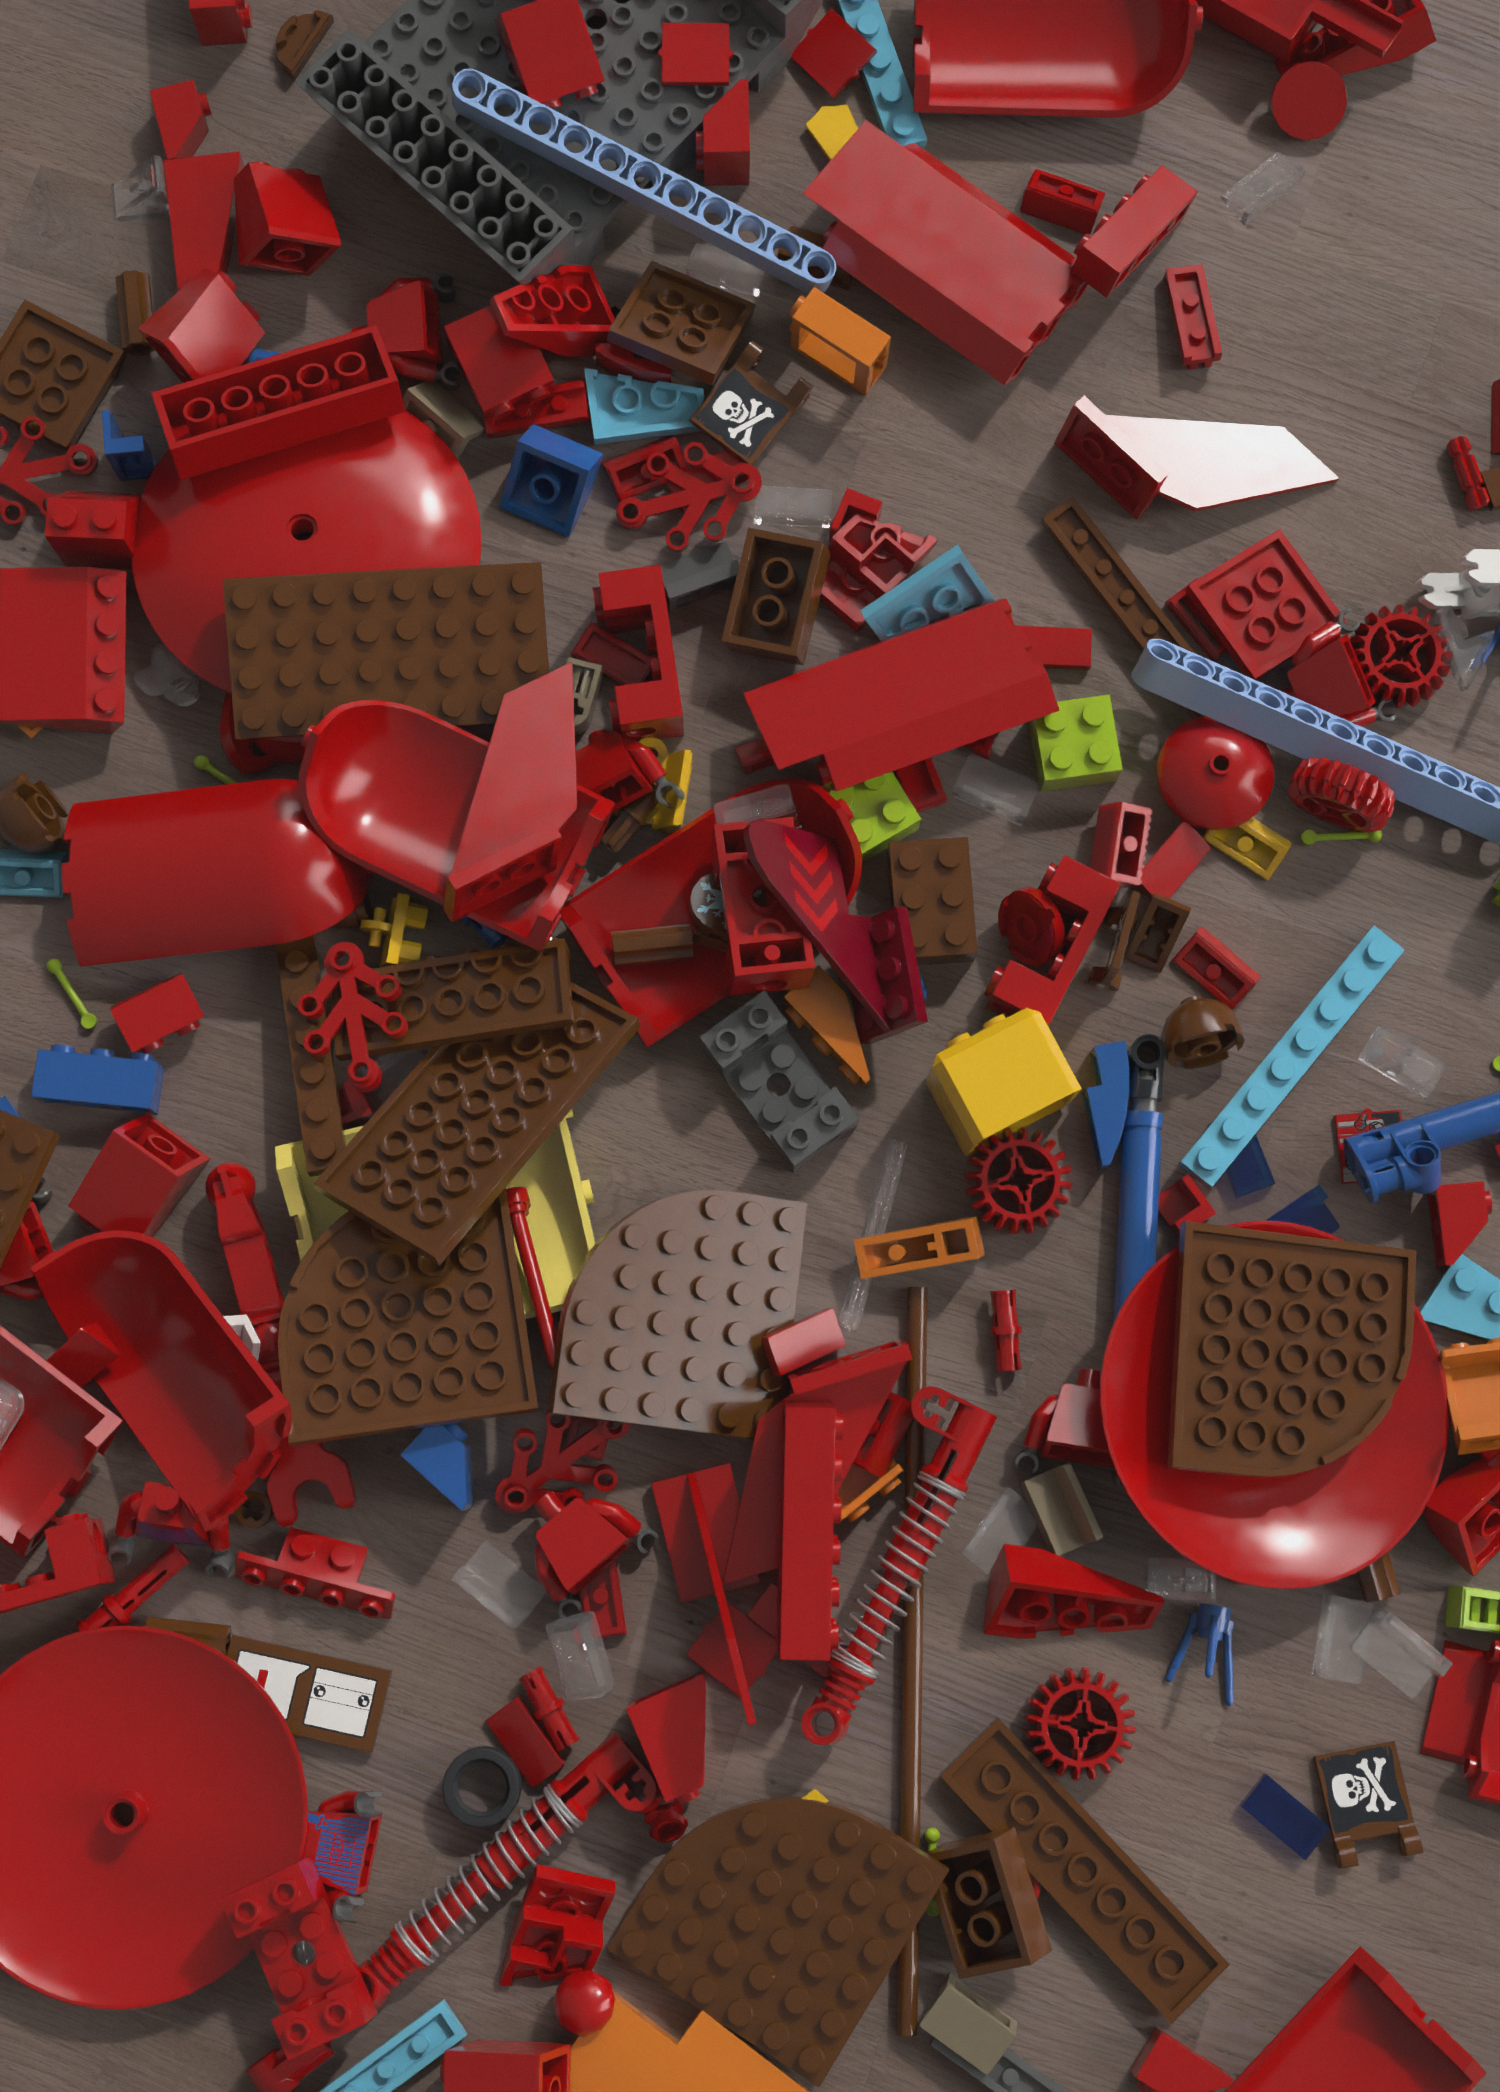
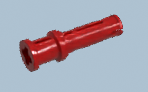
[75,1543,190,1632]

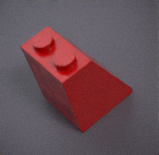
[495,0,605,109]
[234,161,341,276]
[138,268,265,383]
[444,305,554,420]
[45,490,142,569]
[68,1113,211,1237]
[626,1671,707,1806]
[440,2039,571,2092]

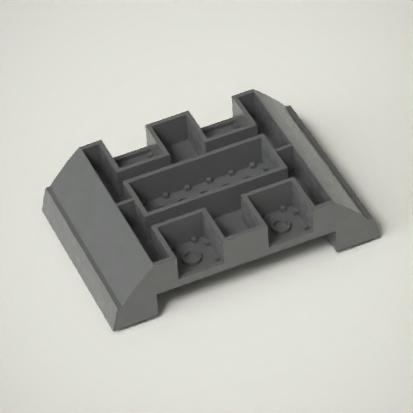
[295,0,823,285]

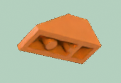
[854,1215,985,1279]

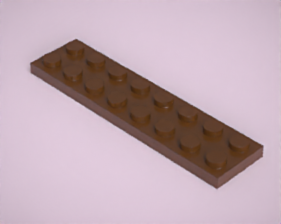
[939,1717,1230,2024]

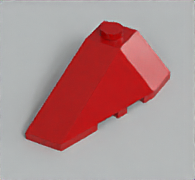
[1274,0,1437,76]
[489,265,615,357]
[1423,1453,1500,1576]
[983,1544,1164,1639]

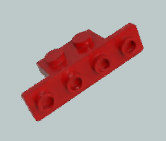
[235,1527,395,1619]

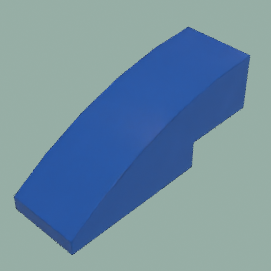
[1082,1040,1129,1170]

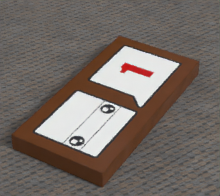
[227,1635,393,1753]

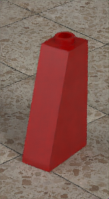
[164,151,245,291]

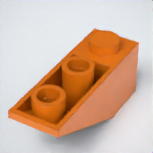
[783,965,870,1089]

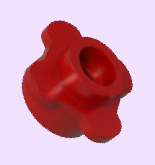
[644,1802,689,1843]

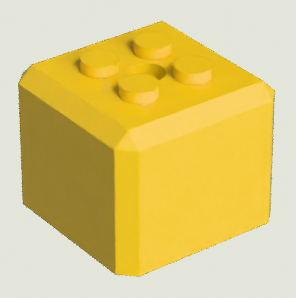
[926,1008,1082,1157]

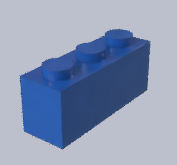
[31,1044,164,1114]

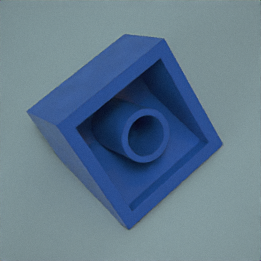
[499,424,603,537]
[401,1423,474,1511]

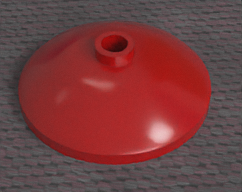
[1156,716,1274,830]

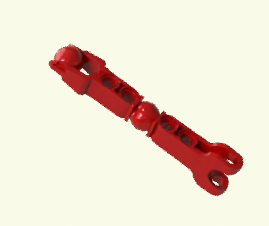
[205,1162,357,1528]

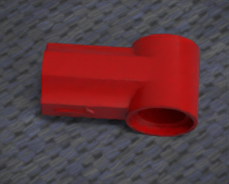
[245,2041,335,2092]

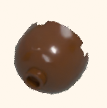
[0,773,68,854]
[1162,996,1245,1069]

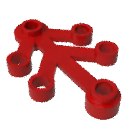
[0,416,99,525]
[616,442,762,552]
[297,942,408,1092]
[495,1408,630,1514]

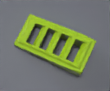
[1445,1586,1500,1634]

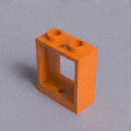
[789,287,891,396]

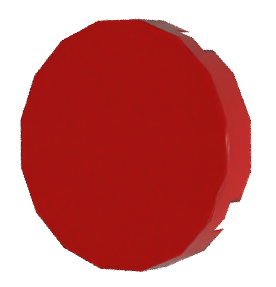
[1270,61,1347,140]
[998,886,1065,966]

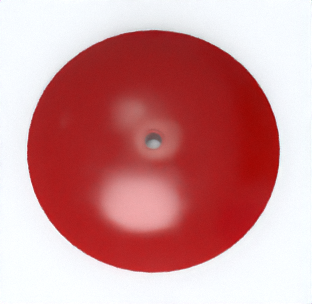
[131,409,482,694]
[1100,1220,1449,1589]
[0,1625,309,2010]

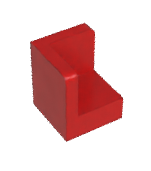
[828,488,883,542]
[338,1080,374,1130]
[1158,1174,1216,1239]

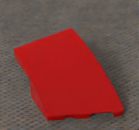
[820,513,938,632]
[499,1864,616,1986]

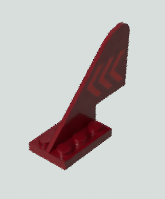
[743,819,928,1045]

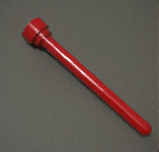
[506,1187,557,1369]

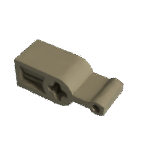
[566,657,604,736]

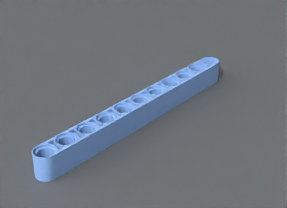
[451,69,836,294]
[1132,639,1500,845]

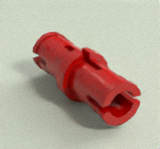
[990,1289,1022,1372]
[519,1666,580,1752]

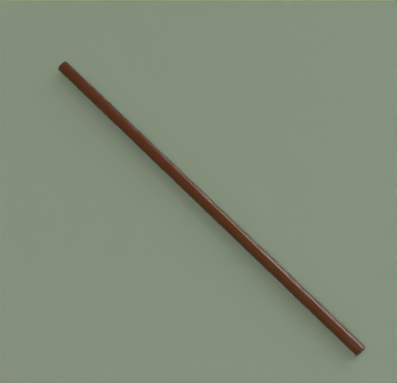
[897,1287,928,2037]

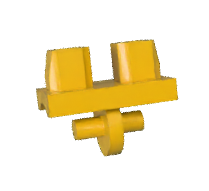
[360,893,428,967]

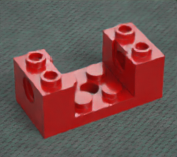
[592,564,684,742]
[710,817,815,996]
[984,855,1121,1026]
[0,1513,117,1614]
[220,1855,377,2061]

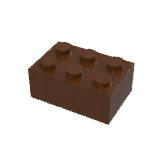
[721,527,831,666]
[887,837,978,966]
[926,1827,1052,1979]

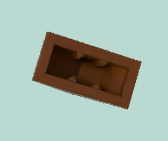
[1125,893,1191,973]

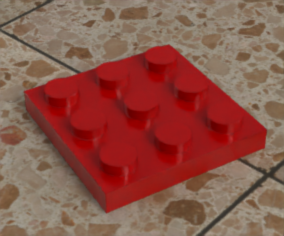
[1185,529,1347,681]

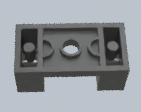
[700,990,859,1173]

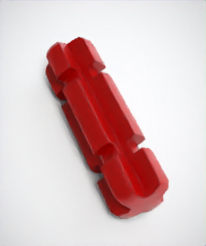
[1446,436,1490,511]

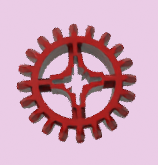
[1349,604,1452,709]
[1288,757,1396,833]
[964,1127,1072,1235]
[1024,1667,1136,1781]

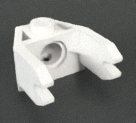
[1415,549,1500,620]

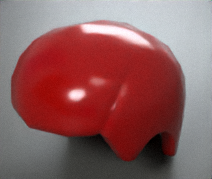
[553,1970,615,2037]

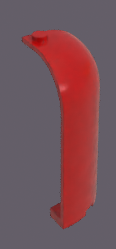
[912,0,1203,118]
[299,700,616,952]
[559,778,862,1048]
[62,779,376,967]
[30,1230,292,1533]
[0,1326,123,1558]
[1225,1946,1487,2092]

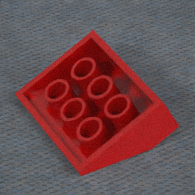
[0,567,127,734]

